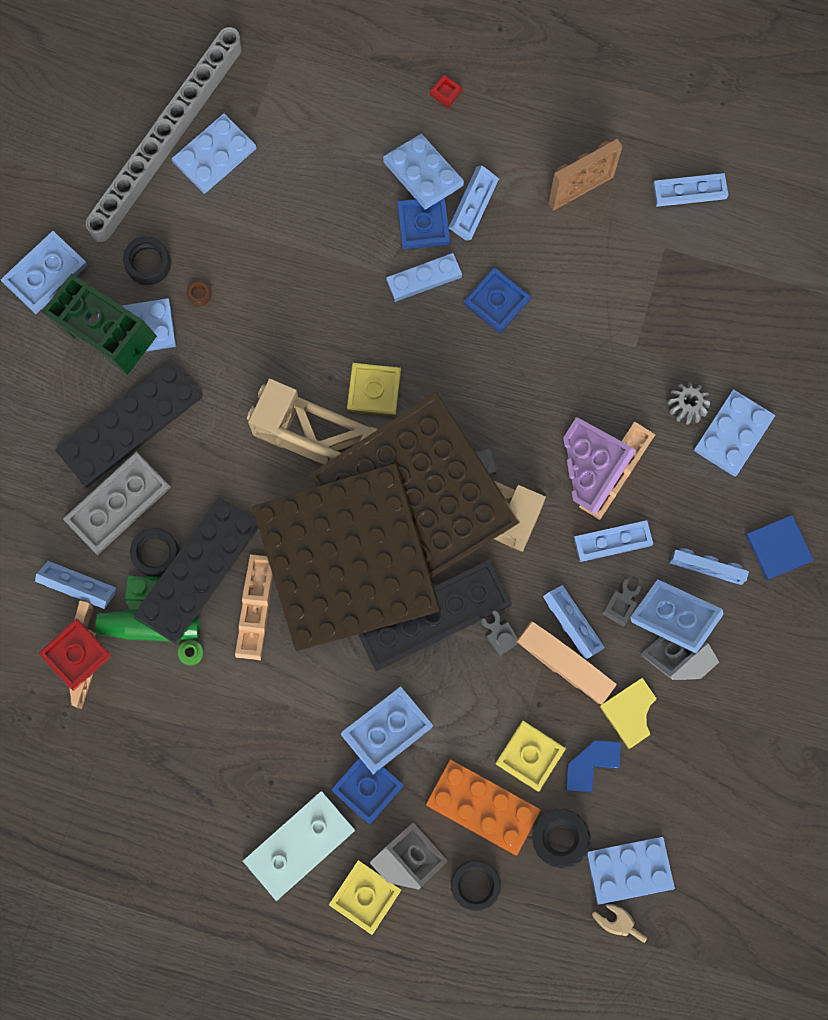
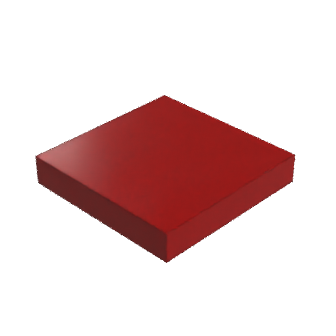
[38,618,112,691]

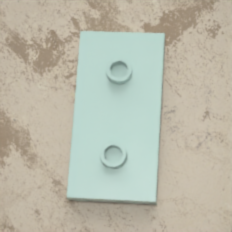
[243,791,356,901]

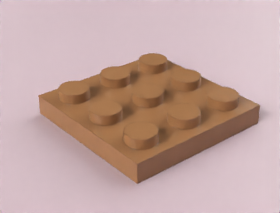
[549,139,623,211]

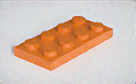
[426,759,541,856]

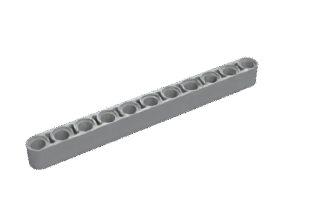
[86,27,242,242]

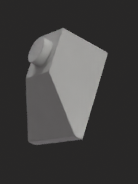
[641,636,719,680]
[370,822,448,890]

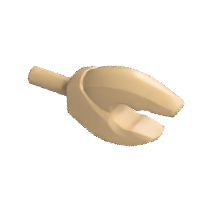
[592,904,648,943]

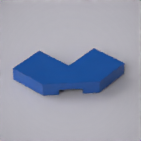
[566,740,621,793]

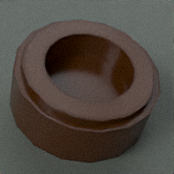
[187,281,212,306]

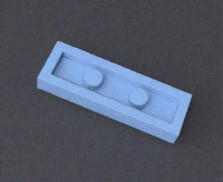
[448,166,499,240]
[653,173,728,207]
[386,253,462,302]
[574,520,653,562]
[669,548,749,585]
[35,561,116,609]
[543,585,605,660]

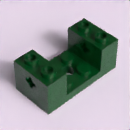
[42,273,157,375]

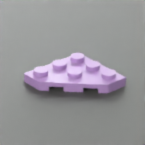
[563,417,636,514]

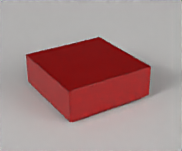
[430,74,463,108]

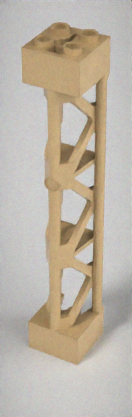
[247,378,546,552]

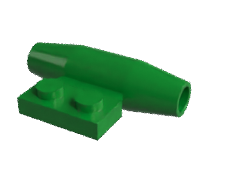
[95,576,200,642]

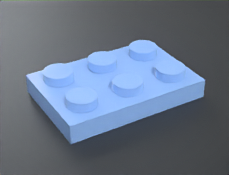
[172,114,257,194]
[383,133,464,209]
[0,231,88,314]
[97,298,177,358]
[694,389,775,477]
[630,579,723,653]
[341,687,433,774]
[587,837,675,905]

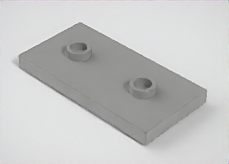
[63,451,171,555]

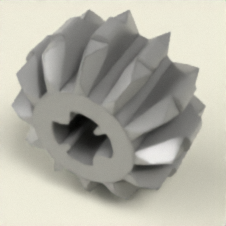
[667,382,710,425]

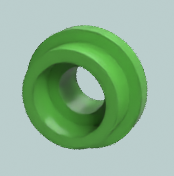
[178,640,203,666]

